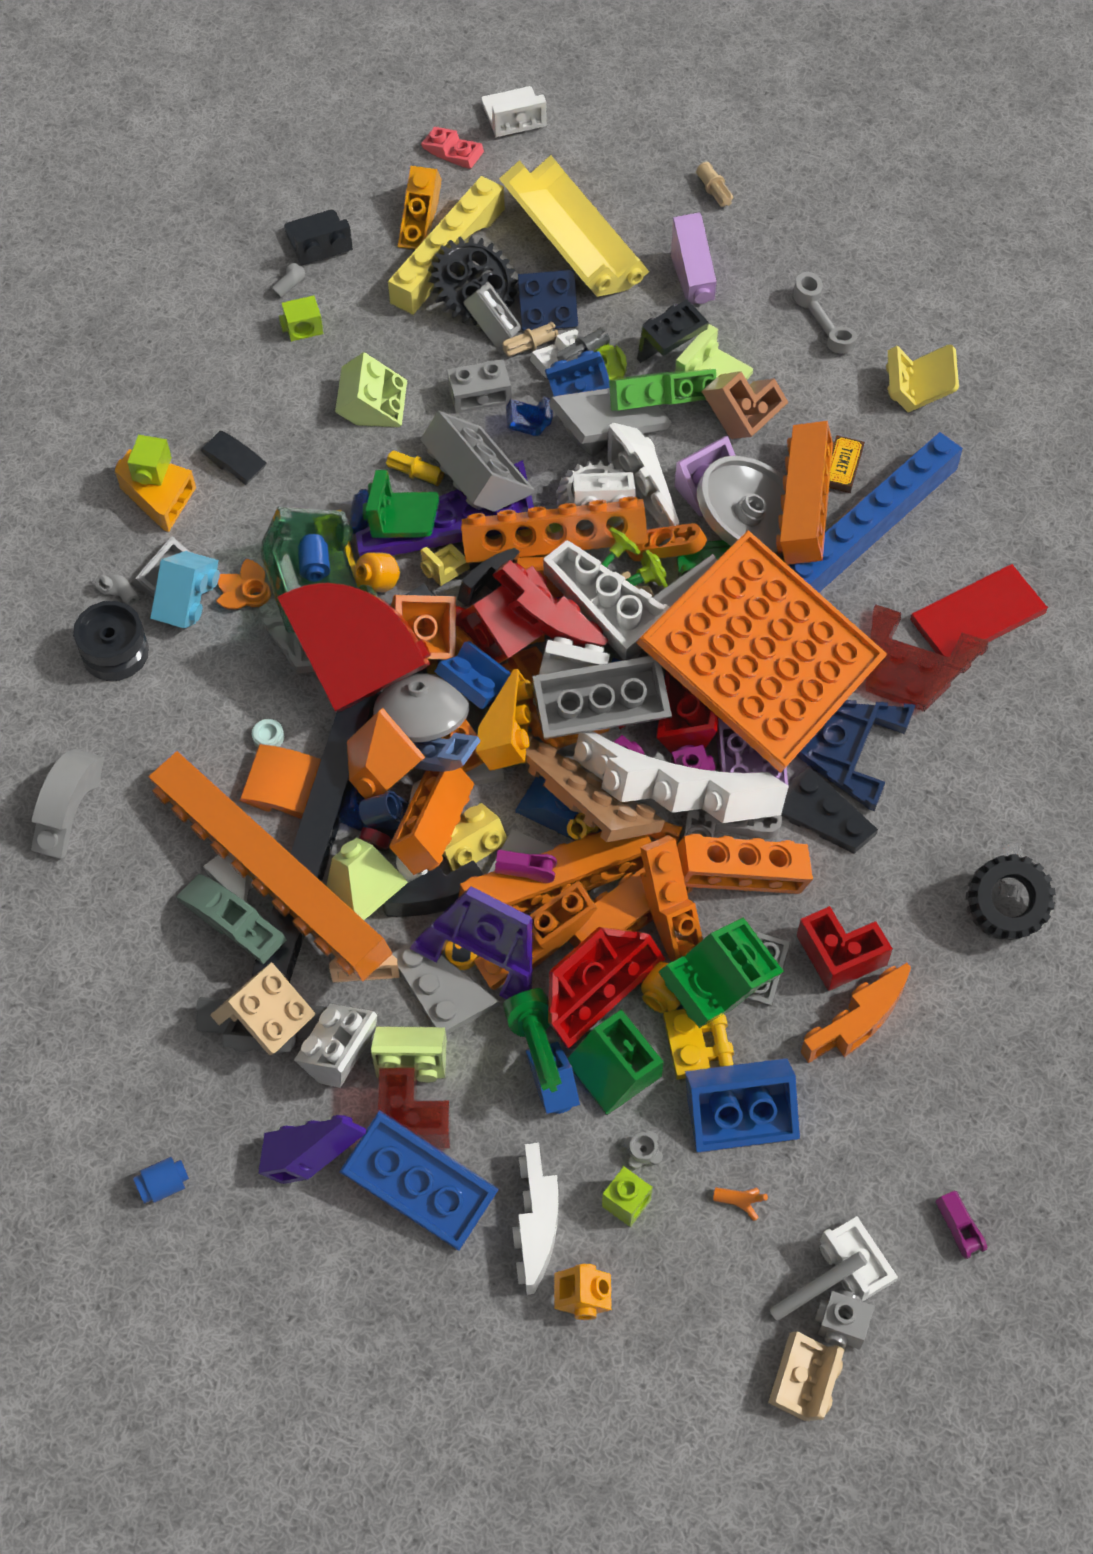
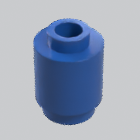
[297,534,330,582]
[133,1156,189,1204]

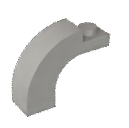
[31,749,105,859]

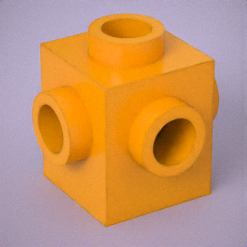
[554,1264,611,1320]

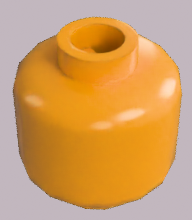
[354,553,400,592]
[641,962,681,1013]

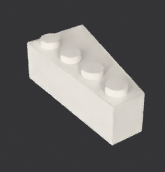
[543,540,670,660]

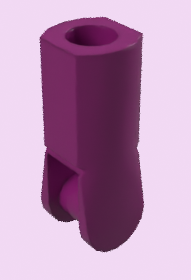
[494,850,557,883]
[935,1190,987,1259]

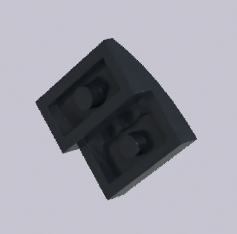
[457,548,520,606]

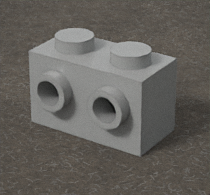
[447,359,512,414]

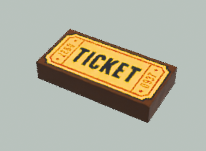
[829,435,865,493]

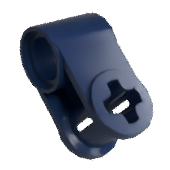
[359,791,409,839]

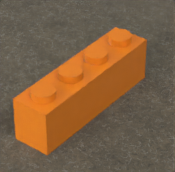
[389,767,474,875]
[568,865,693,948]

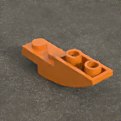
[640,835,703,962]
[474,880,598,990]
[801,963,911,1063]

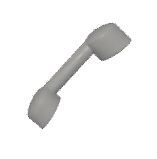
[793,272,857,354]

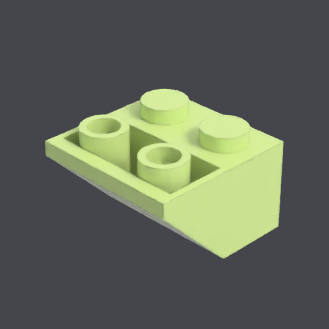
[335,352,407,427]
[371,1027,447,1083]

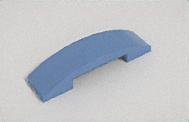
[413,733,481,772]

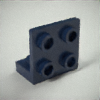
[517,270,578,331]

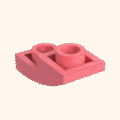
[421,127,484,169]

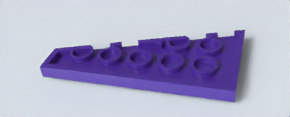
[356,460,534,557]

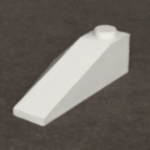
[608,423,679,527]

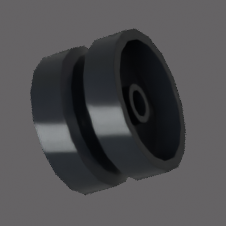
[73,601,149,681]

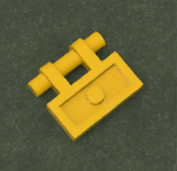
[663,1009,734,1080]

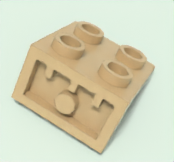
[210,962,315,1055]

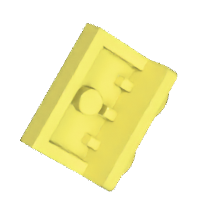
[443,803,507,872]

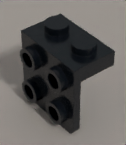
[284,210,353,266]

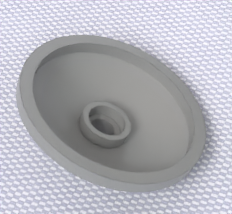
[373,673,469,742]

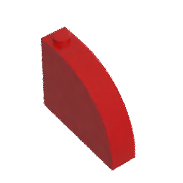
[277,583,431,711]

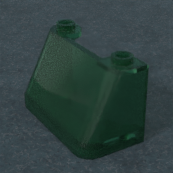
[261,506,378,633]

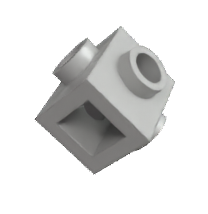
[815,1290,875,1350]

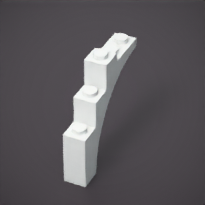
[573,731,788,823]

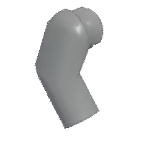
[272,263,305,298]
[95,575,139,606]

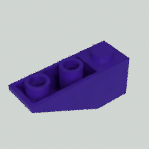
[258,1115,366,1184]

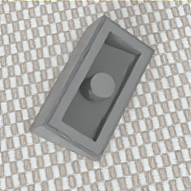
[464,282,521,347]
[131,536,190,597]

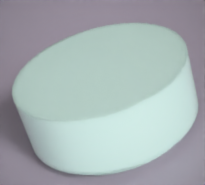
[252,719,284,748]

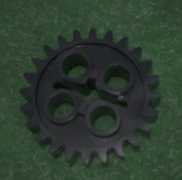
[427,236,518,325]

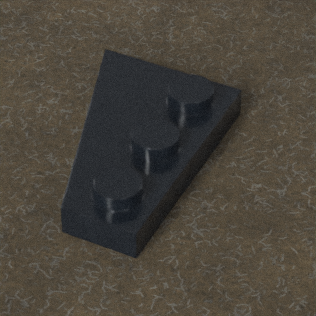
[781,767,878,854]

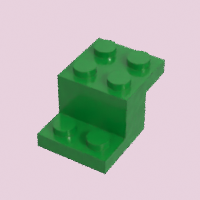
[658,917,784,1028]

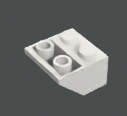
[294,1004,377,1088]

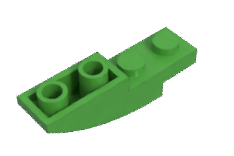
[609,369,717,411]

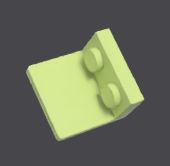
[675,324,753,380]

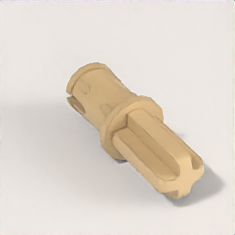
[696,162,733,207]
[502,322,558,357]

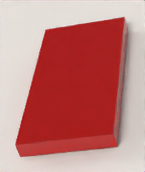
[910,564,1048,664]

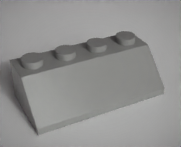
[420,411,535,512]
[532,656,672,739]

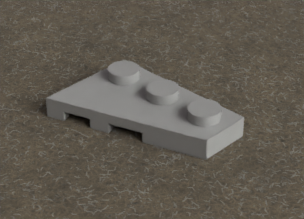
[392,941,499,1035]

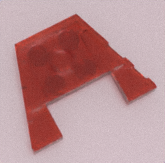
[866,604,988,712]

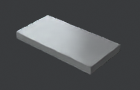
[549,388,672,444]

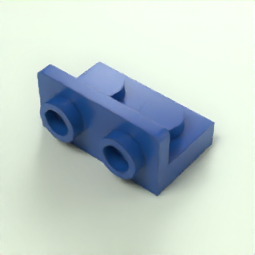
[435,641,511,709]

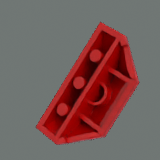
[548,927,666,1049]

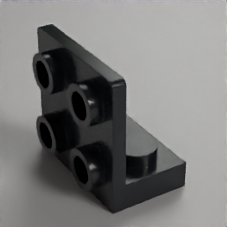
[637,299,709,363]

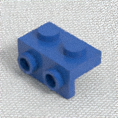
[545,351,610,396]

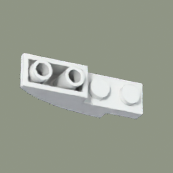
[512,1143,558,1295]

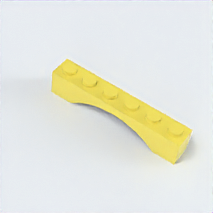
[388,176,505,314]

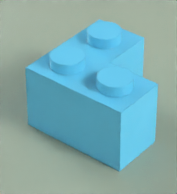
[150,551,220,628]

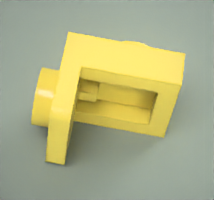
[420,544,470,586]

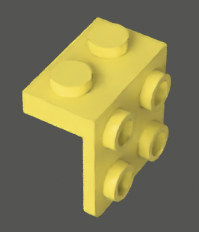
[886,344,959,413]

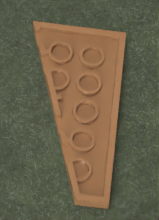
[524,731,665,842]

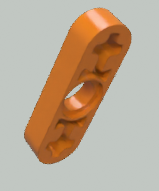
[625,523,707,561]

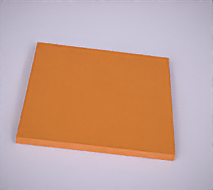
[636,530,887,773]

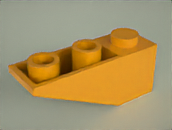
[398,166,442,250]
[476,669,533,771]

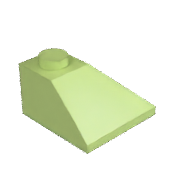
[327,838,408,920]

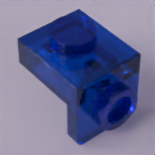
[506,397,553,436]

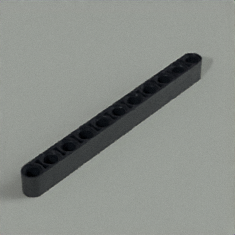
[252,691,381,983]

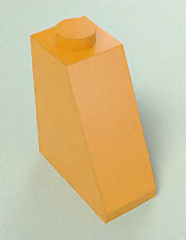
[115,449,196,532]

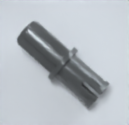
[556,327,610,362]

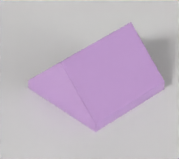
[675,436,736,516]

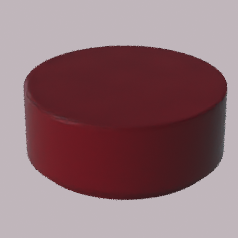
[358,827,392,851]

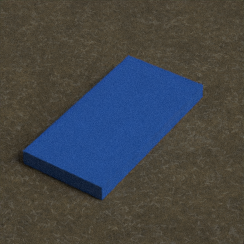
[340,1110,498,1251]

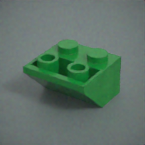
[567,1009,664,1115]

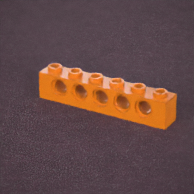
[461,496,648,563]

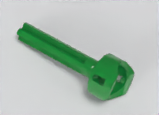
[503,988,562,1093]

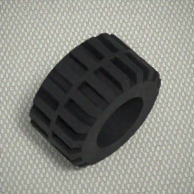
[966,854,1056,940]

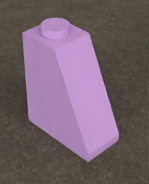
[671,213,716,304]

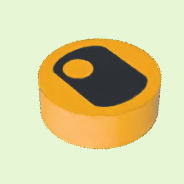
[445,941,479,970]

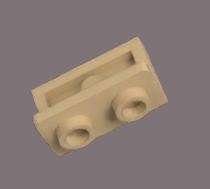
[768,1331,844,1421]

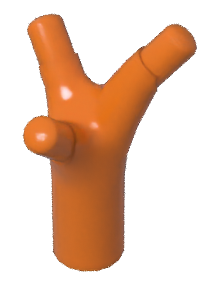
[713,1187,768,1221]

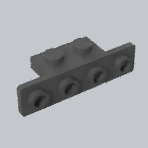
[197,997,327,1055]

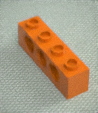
[677,834,813,894]

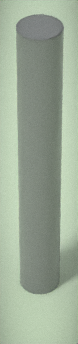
[770,1251,867,1321]

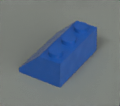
[685,1058,800,1152]

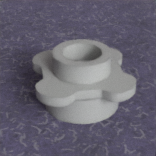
[624,1131,663,1169]

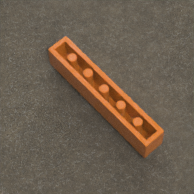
[776,421,833,565]
[459,831,652,914]

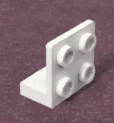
[482,86,547,137]
[573,472,635,530]

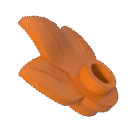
[217,559,271,609]

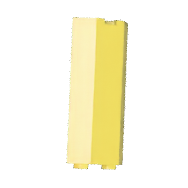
[499,155,649,297]

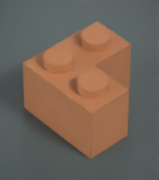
[702,371,788,439]

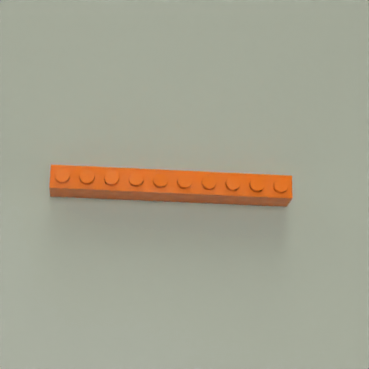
[148,751,393,982]

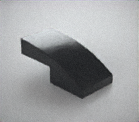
[201,430,267,485]

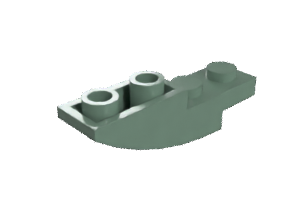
[176,874,286,964]

